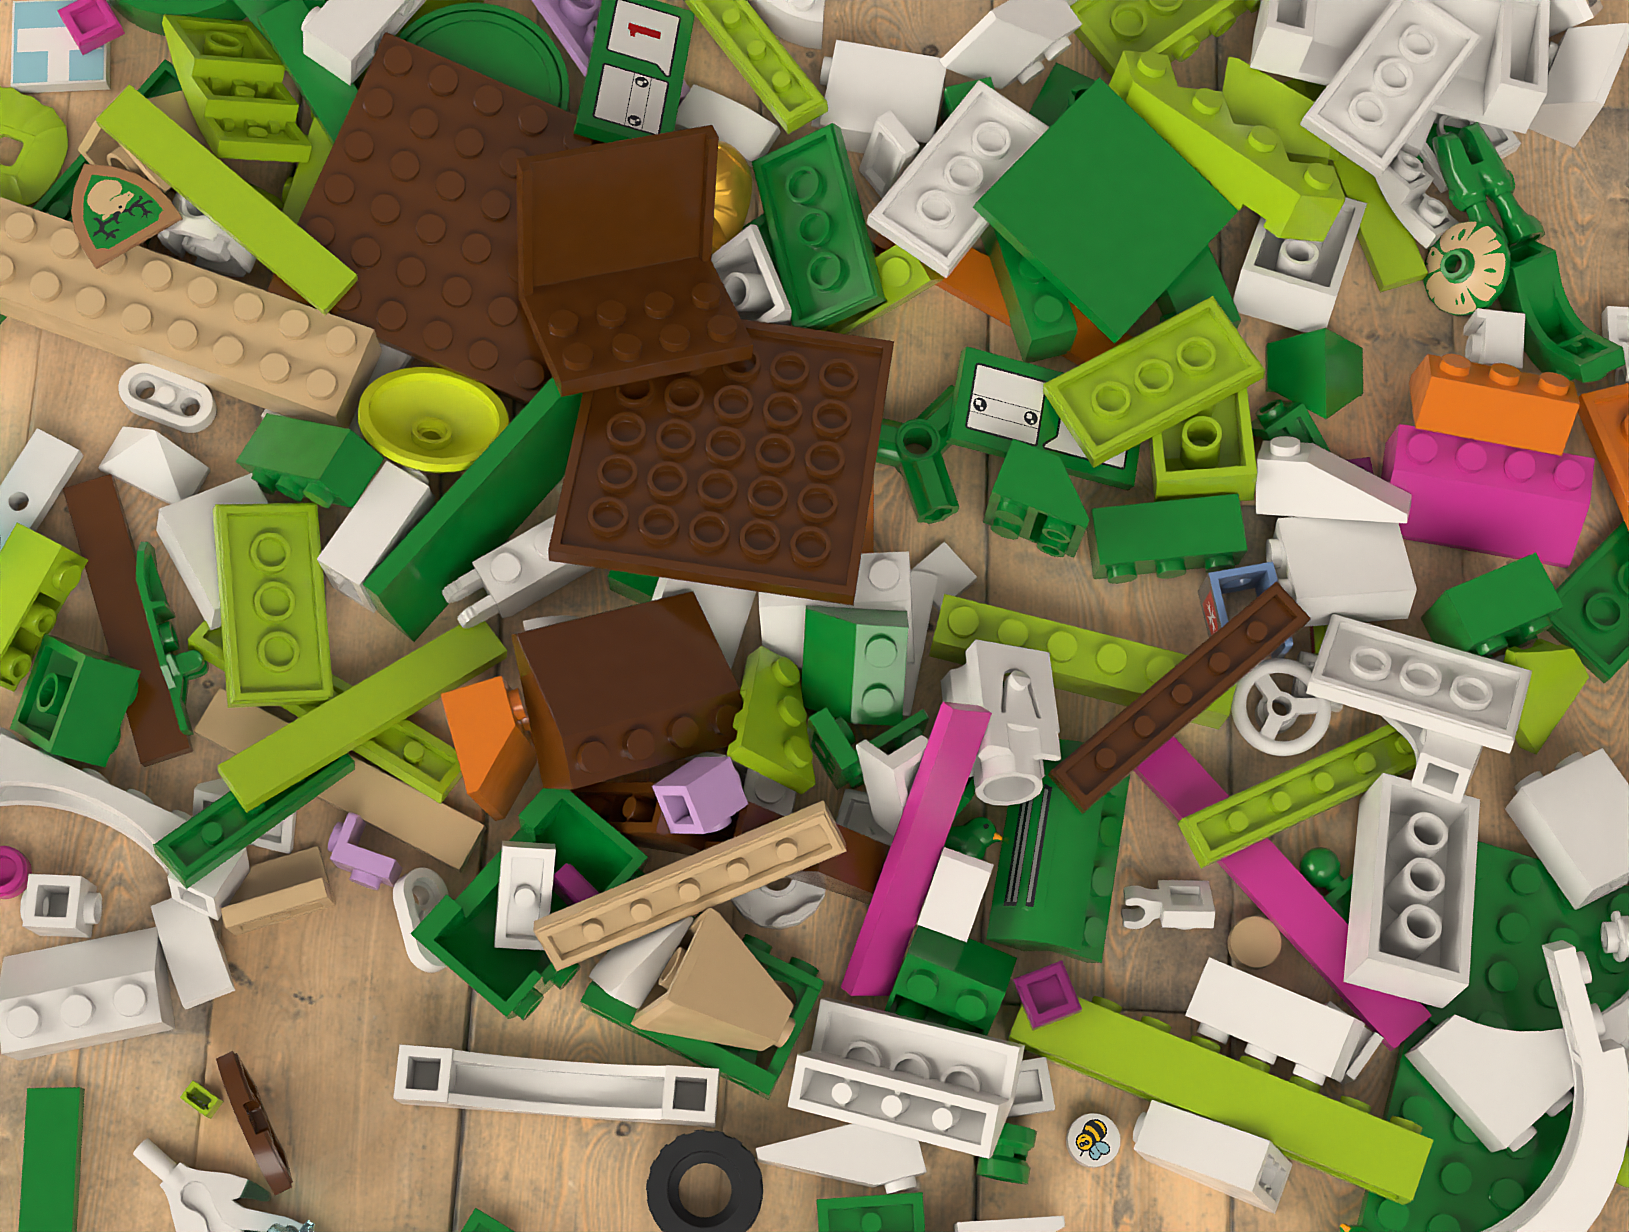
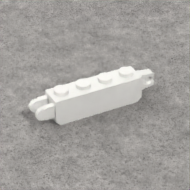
[442,515,594,629]

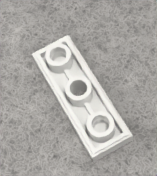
[0,428,84,551]

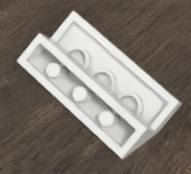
[788,997,1025,1159]

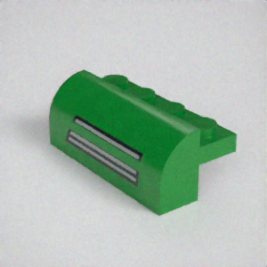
[986,739,1130,963]

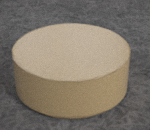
[1227,916,1282,970]

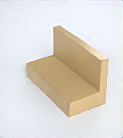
[220,846,335,936]

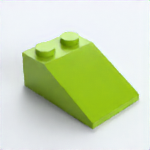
[1149,387,1257,502]

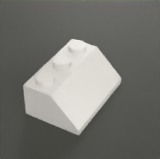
[759,551,915,670]
[0,927,175,1060]

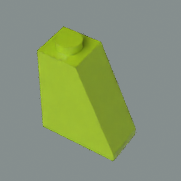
[1222,57,1340,165]

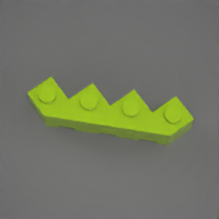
[1109,50,1346,242]

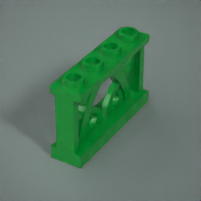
[580,911,824,1100]

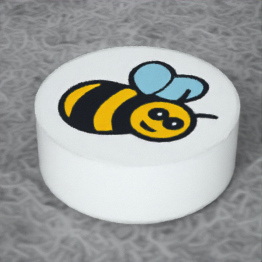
[1066,1113,1120,1168]

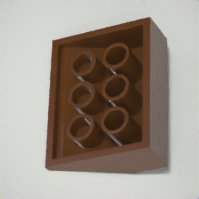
[511,591,743,790]

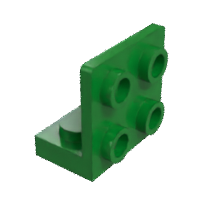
[807,707,929,790]

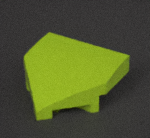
[1503,638,1589,755]

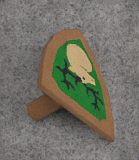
[71,164,182,269]

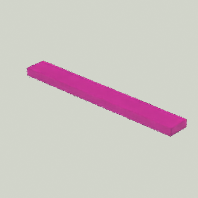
[1134,737,1432,1052]

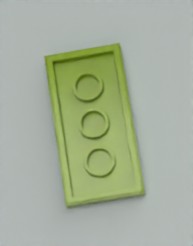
[1043,296,1265,468]
[213,503,334,708]

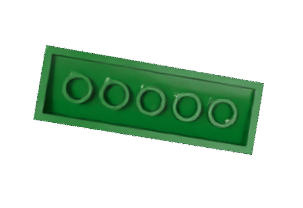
[363,377,583,642]

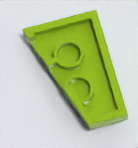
[726,646,816,794]

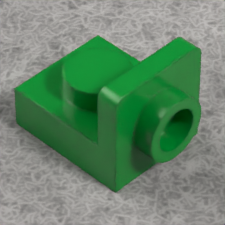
[1251,399,1331,452]

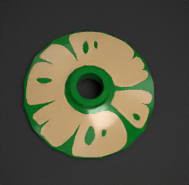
[1423,221,1511,316]

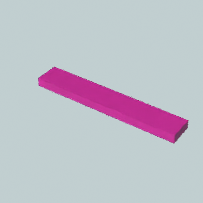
[841,702,992,996]

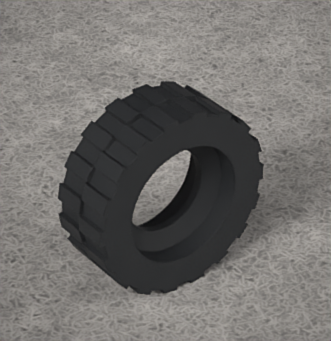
[646,1129,763,1232]

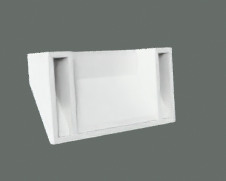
[1250,0,1550,134]

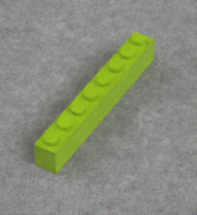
[1008,996,1433,1205]

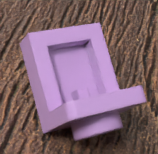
[328,811,402,890]

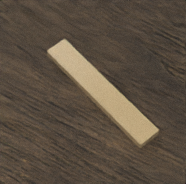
[194,687,486,873]
[533,800,847,971]

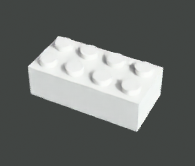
[1343,773,1480,1008]

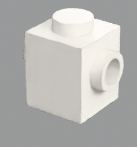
[20,874,102,938]

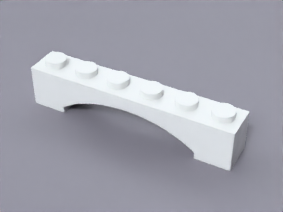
[0,727,250,921]
[393,1045,720,1128]

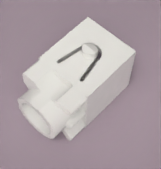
[941,639,1061,806]

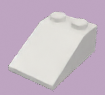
[1233,197,1367,333]

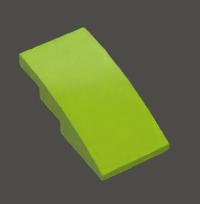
[162,14,312,163]

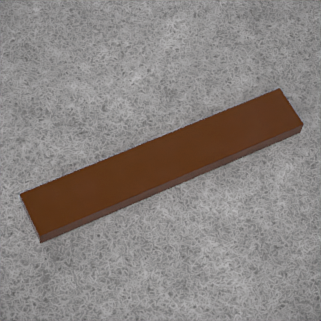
[63,474,193,767]
[1048,581,1311,814]

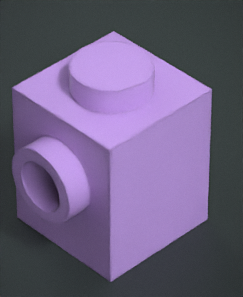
[652,757,748,834]

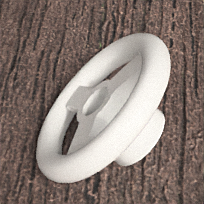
[1231,658,1331,756]

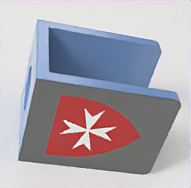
[1198,562,1293,659]

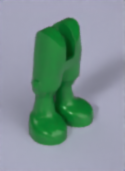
[1432,122,1545,263]

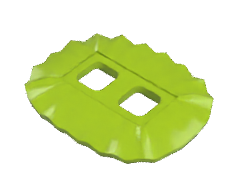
[0,86,68,207]

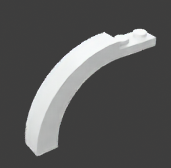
[1481,940,1629,1232]

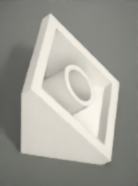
[711,224,792,326]

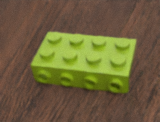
[1070,0,1261,78]

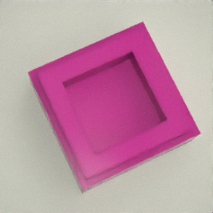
[57,0,125,55]

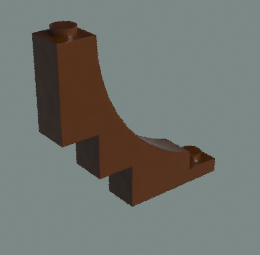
[571,782,891,905]

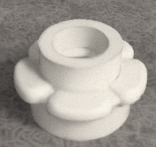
[1601,911,1629,962]

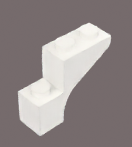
[1380,715,1483,805]

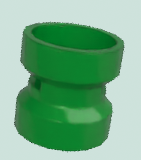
[976,1123,1037,1185]

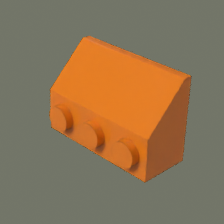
[1409,354,1580,456]
[441,675,537,821]

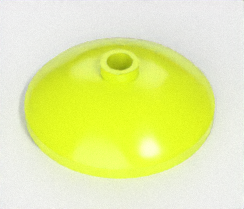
[358,367,509,473]

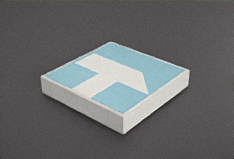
[11,0,111,93]

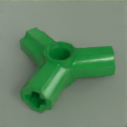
[876,385,959,524]

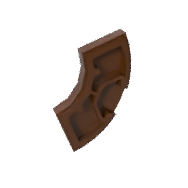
[216,1051,293,1196]

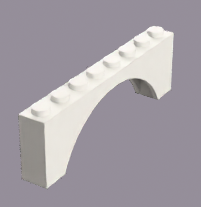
[1405,990,1629,1153]

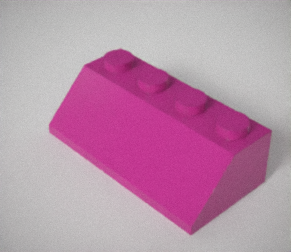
[1381,424,1595,568]

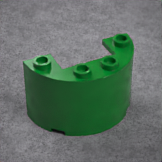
[411,788,648,1021]

